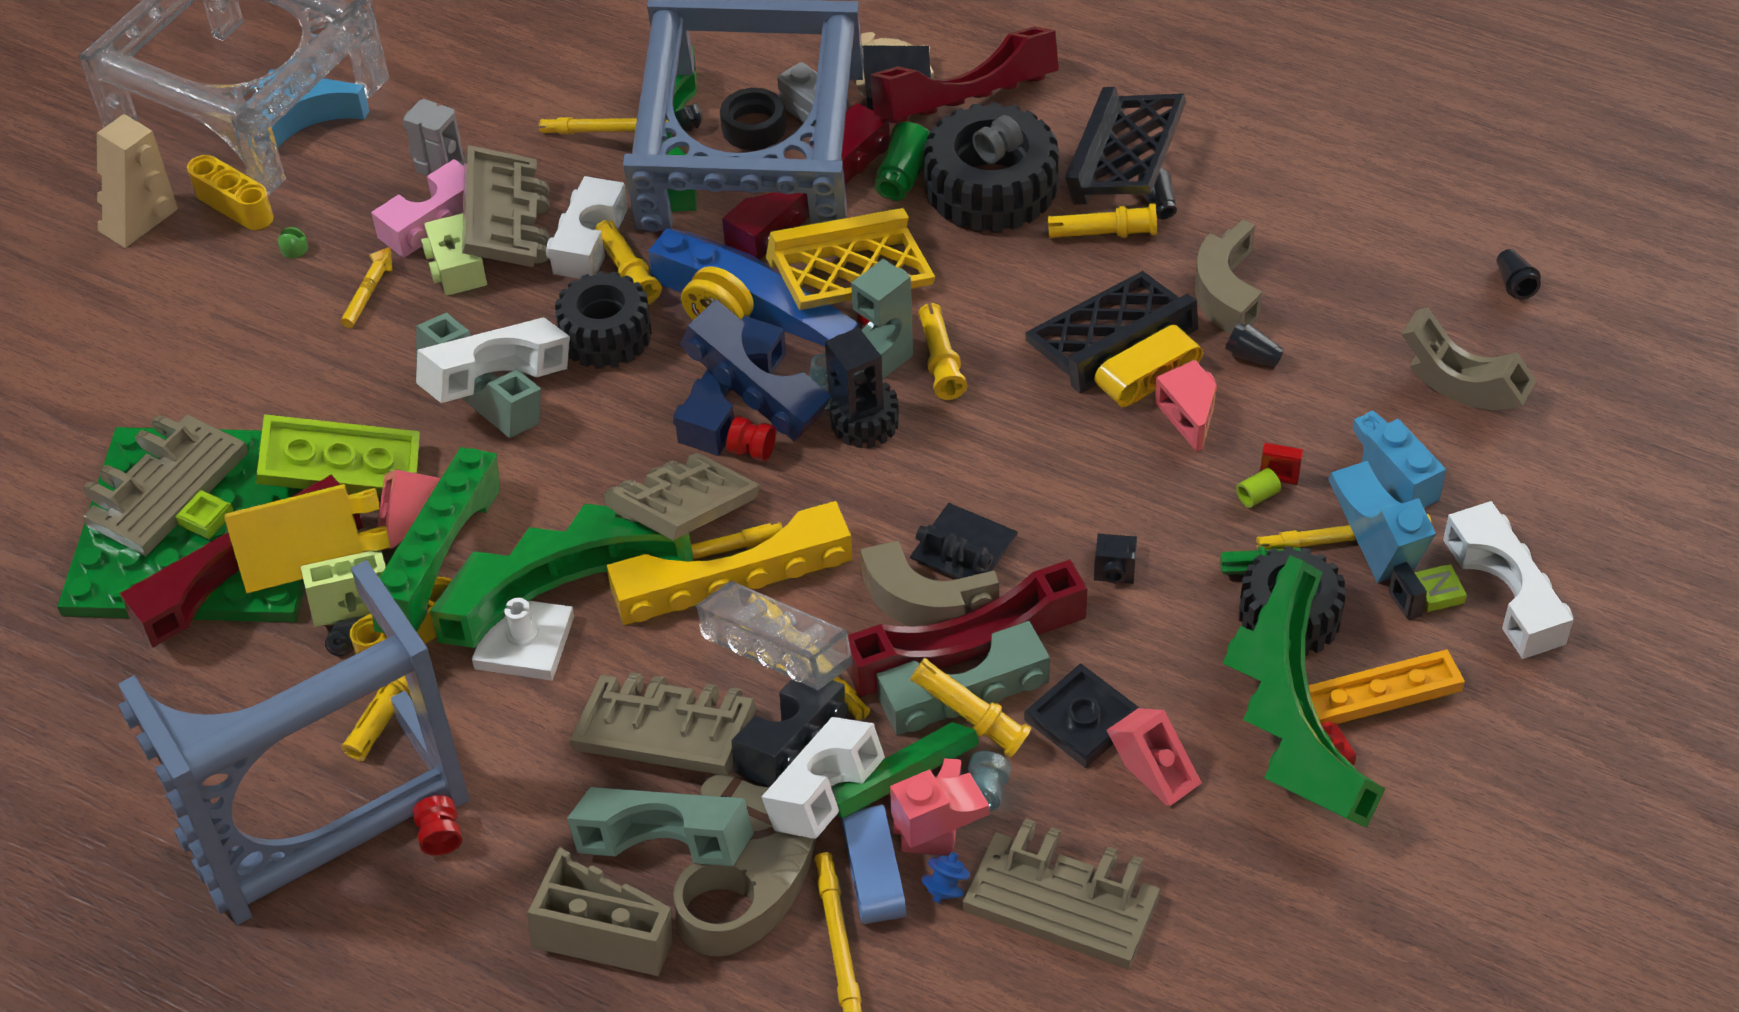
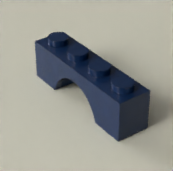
[679,299,832,442]
[673,316,786,456]

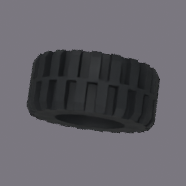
[924,102,1059,233]

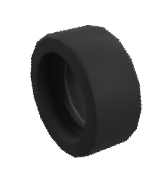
[720,87,786,150]

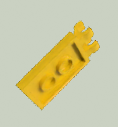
[224,484,390,593]

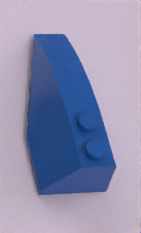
[648,228,859,346]

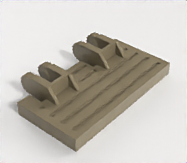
[462,145,550,267]
[82,414,249,556]
[603,452,760,540]
[570,672,757,776]
[963,819,1160,970]

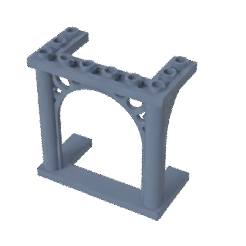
[623,0,864,232]
[118,560,469,926]

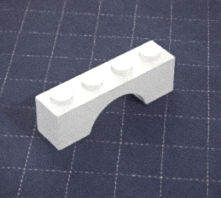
[416,317,570,403]
[1443,501,1573,659]

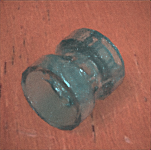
[968,751,1012,811]

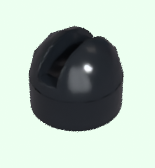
[674,103,703,131]

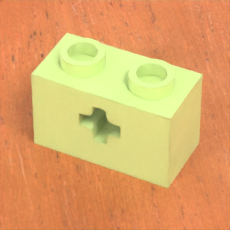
[421,213,487,296]
[301,550,386,627]

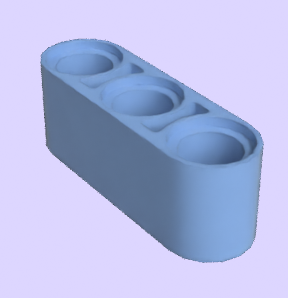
[841,805,907,925]

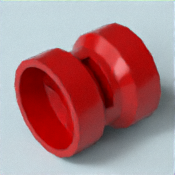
[726,416,777,462]
[413,795,463,856]

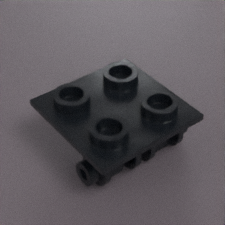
[862,45,931,111]
[910,502,1018,579]

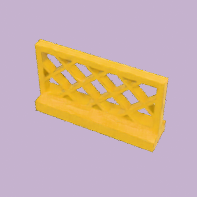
[766,208,935,310]

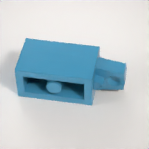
[1352,411,1446,508]

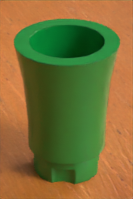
[874,122,930,201]

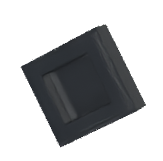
[1389,562,1427,621]

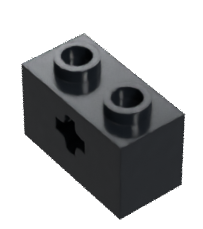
[825,327,884,423]

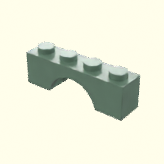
[416,312,541,438]
[876,621,1050,736]
[567,787,754,866]

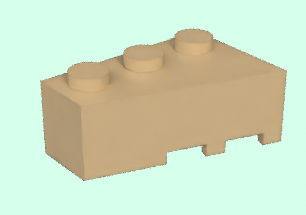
[97,114,178,248]

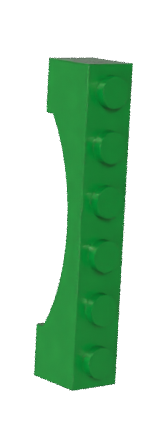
[372,447,500,633]

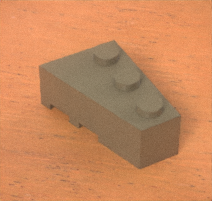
[528,847,673,976]

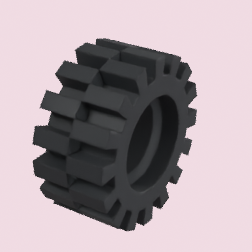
[830,382,899,448]

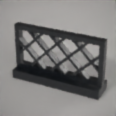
[1065,87,1186,205]
[1025,271,1199,393]

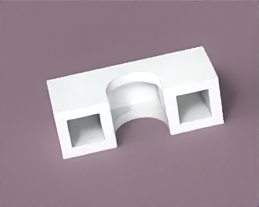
[546,176,628,279]
[762,717,885,839]

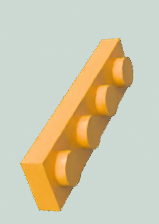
[1308,649,1465,724]

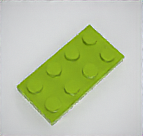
[256,414,420,497]

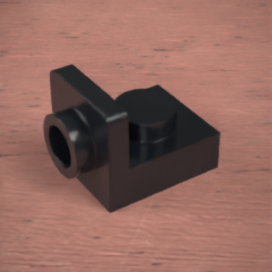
[1094,533,1137,584]

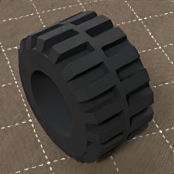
[555,271,652,369]
[1238,546,1346,656]

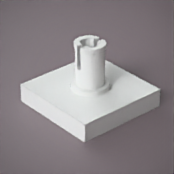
[472,598,574,681]

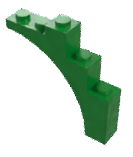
[430,503,693,648]
[1222,555,1386,828]

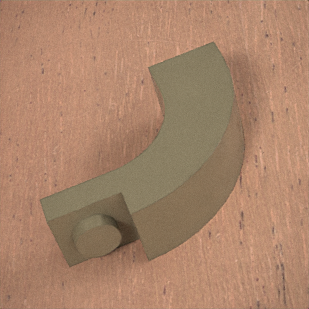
[1195,219,1262,334]
[1401,307,1537,410]
[860,540,999,627]

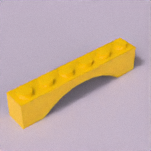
[607,501,852,626]

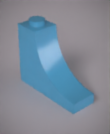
[236,69,370,153]
[1328,461,1436,583]

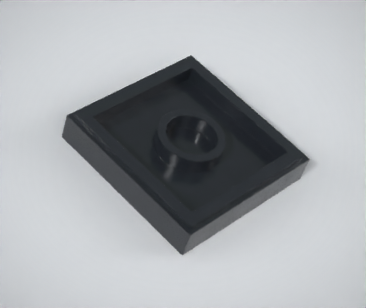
[1024,663,1140,768]

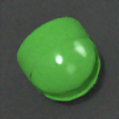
[278,227,308,258]

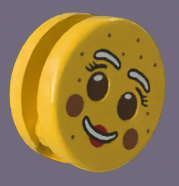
[681,266,754,320]

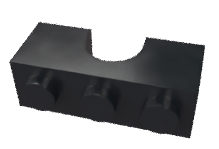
[731,669,848,787]

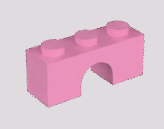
[371,159,464,258]

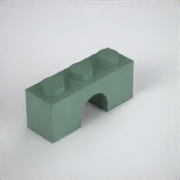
[851,259,913,379]

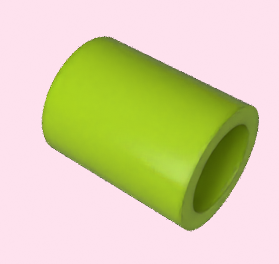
[1236,468,1281,508]

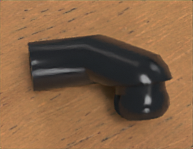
[325,615,366,656]

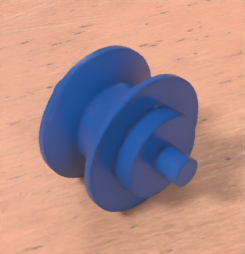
[921,852,970,903]

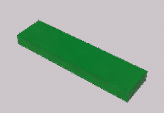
[831,722,980,818]

